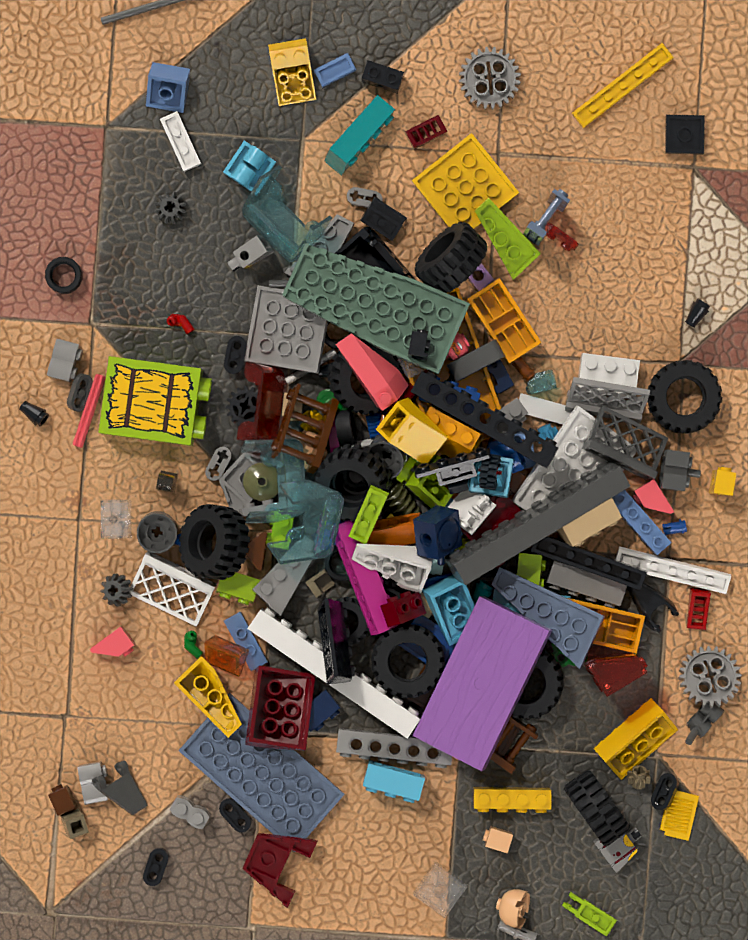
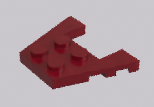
[242,833,318,908]

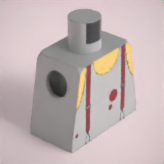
[228,235,274,271]
[593,828,642,873]

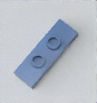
[224,611,268,671]

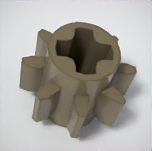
[627,765,651,789]

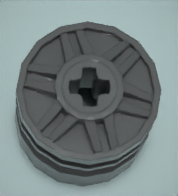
[369,434,409,479]
[137,511,178,553]

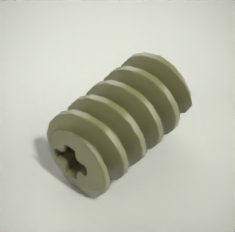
[386,481,420,516]

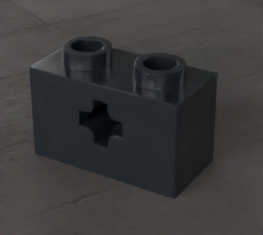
[362,60,404,94]

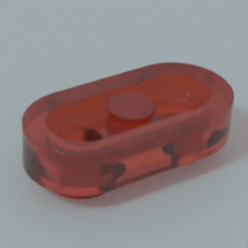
[545,222,579,252]

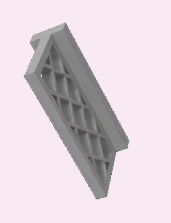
[565,377,650,423]

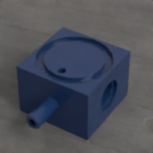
[413,505,462,566]

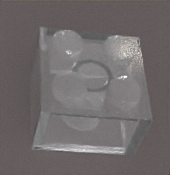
[413,861,467,918]

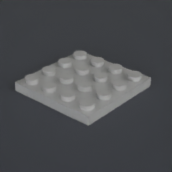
[244,285,328,374]

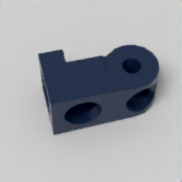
[487,360,514,395]

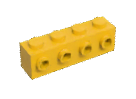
[473,787,551,813]

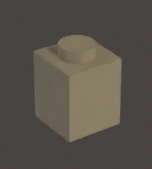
[60,809,89,839]

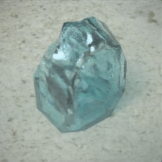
[525,369,557,395]

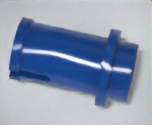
[662,519,687,536]

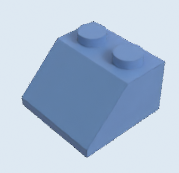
[146,62,190,113]

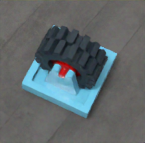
[469,454,514,498]

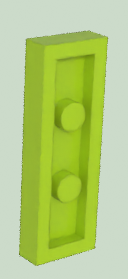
[348,485,389,544]

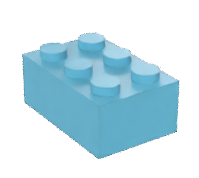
[363,760,425,803]

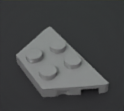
[219,451,285,512]

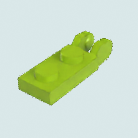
[562,892,617,936]

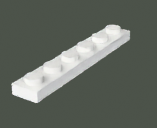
[615,546,731,594]

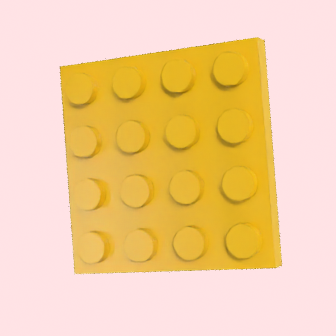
[412,133,519,229]

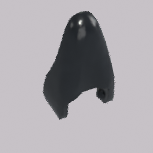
[627,583,679,633]

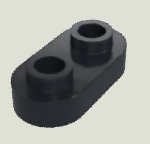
[224,336,247,374]
[651,773,679,811]
[219,798,251,833]
[143,848,169,886]

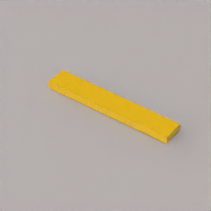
[572,43,674,129]

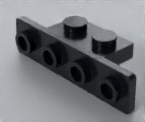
[415,447,491,486]

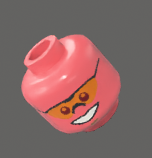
[446,332,470,361]

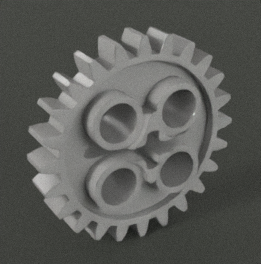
[459,47,521,110]
[678,646,742,708]

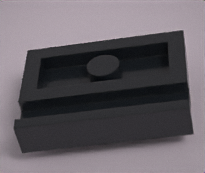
[360,197,407,241]

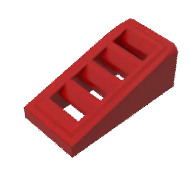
[686,588,711,630]

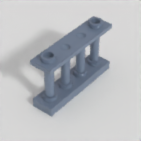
[523,189,570,246]

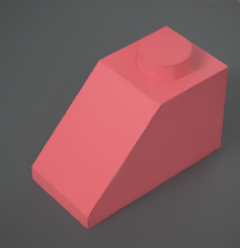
[632,479,674,514]
[89,626,136,657]

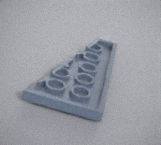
[491,567,605,669]

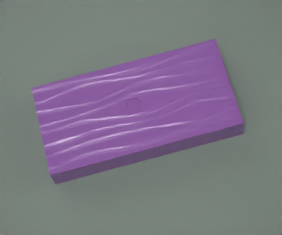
[413,596,552,771]

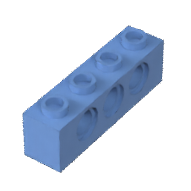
[612,490,672,555]

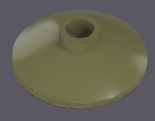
[243,463,281,501]

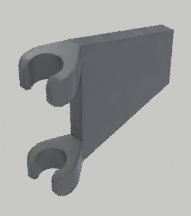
[92,761,148,815]

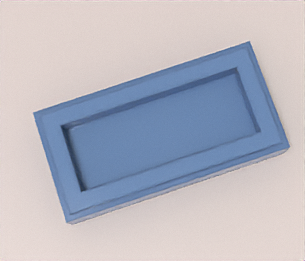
[314,53,356,88]

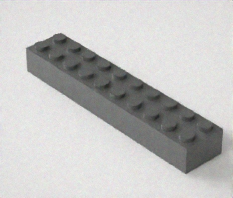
[445,461,630,585]

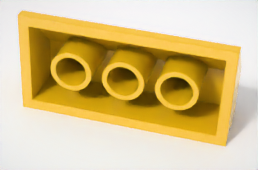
[593,698,678,780]

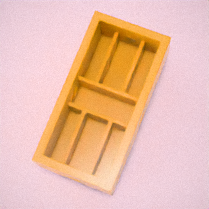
[467,278,542,365]
[567,598,645,654]

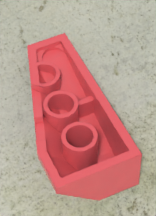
[335,333,408,411]

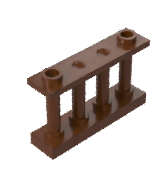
[270,383,339,474]
[490,715,538,774]

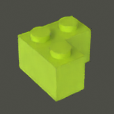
[405,455,453,508]

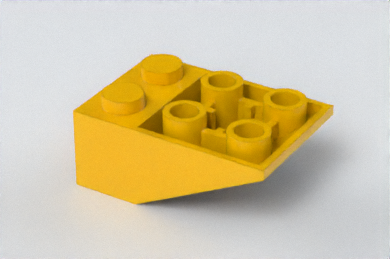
[268,38,316,106]
[376,398,449,463]

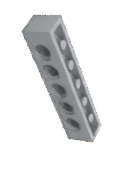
[336,728,452,768]

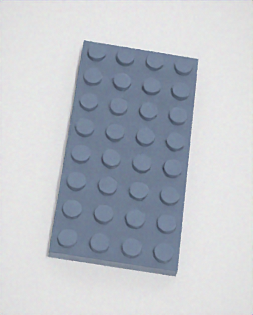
[178,692,345,852]

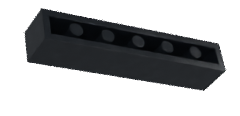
[531,536,648,590]

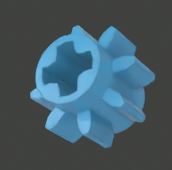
[537,423,558,444]

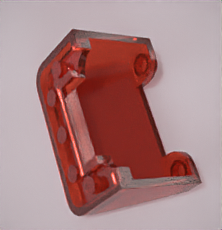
[237,362,285,444]
[583,652,648,697]

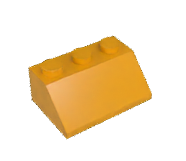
[426,405,485,458]

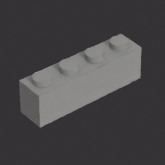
[546,560,627,609]

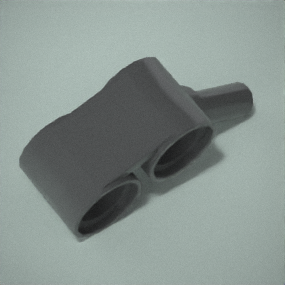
[685,703,724,745]

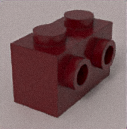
[380,591,427,627]

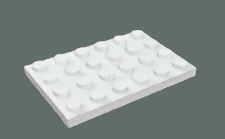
[512,405,637,533]

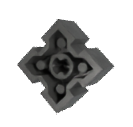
[658,450,701,491]

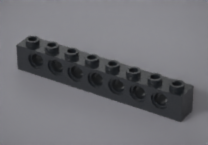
[410,371,559,469]

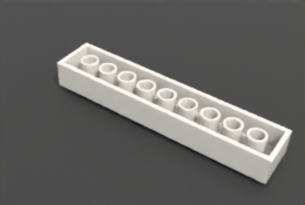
[247,607,420,739]

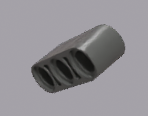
[447,339,505,382]

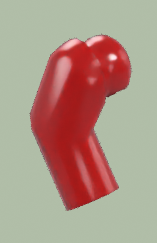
[166,314,195,335]

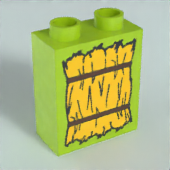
[98,356,212,446]

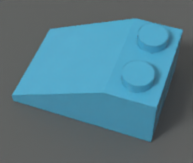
[423,575,475,646]

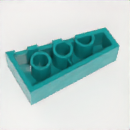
[324,95,395,176]

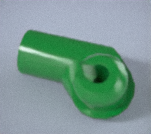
[184,630,203,659]

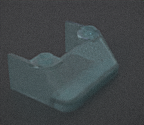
[242,165,332,262]
[241,439,307,523]
[267,480,344,565]

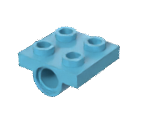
[223,140,276,194]

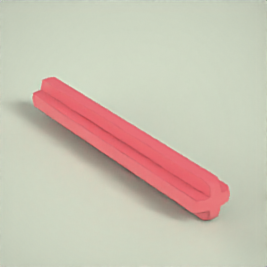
[73,374,106,448]

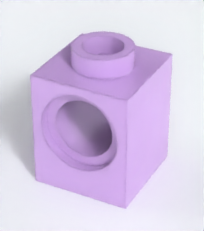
[468,263,494,292]

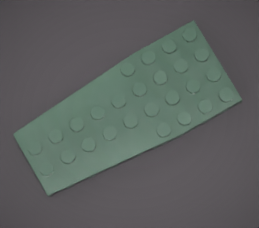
[283,243,470,375]

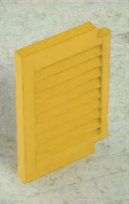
[659,790,699,841]

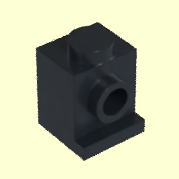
[408,329,431,361]

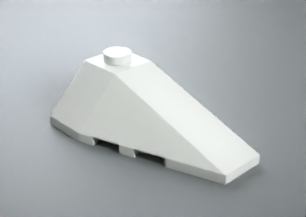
[352,544,433,593]

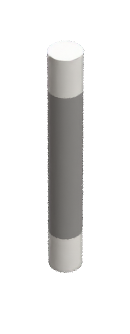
[285,349,336,385]

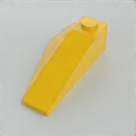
[174,656,242,738]

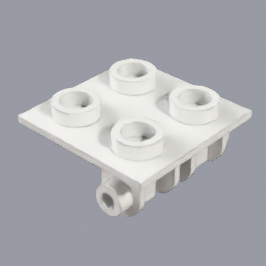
[448,486,497,535]

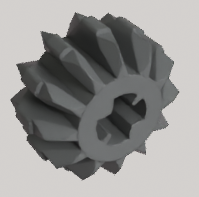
[154,192,187,224]
[100,573,134,606]

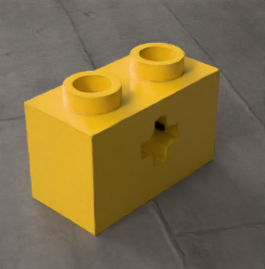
[709,467,736,496]

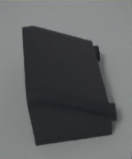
[334,226,416,280]

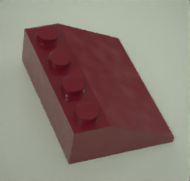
[245,665,315,751]

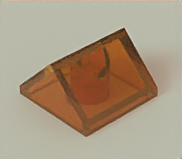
[204,635,249,677]

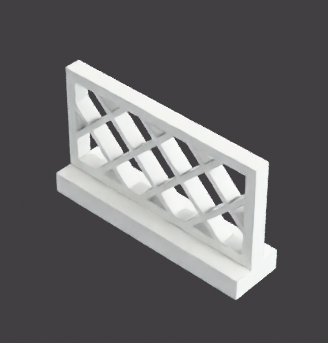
[129,551,217,626]

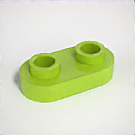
[395,456,420,483]

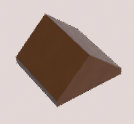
[246,532,268,571]

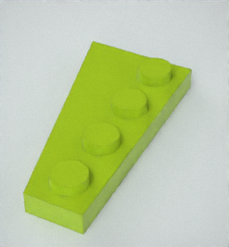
[475,198,541,280]

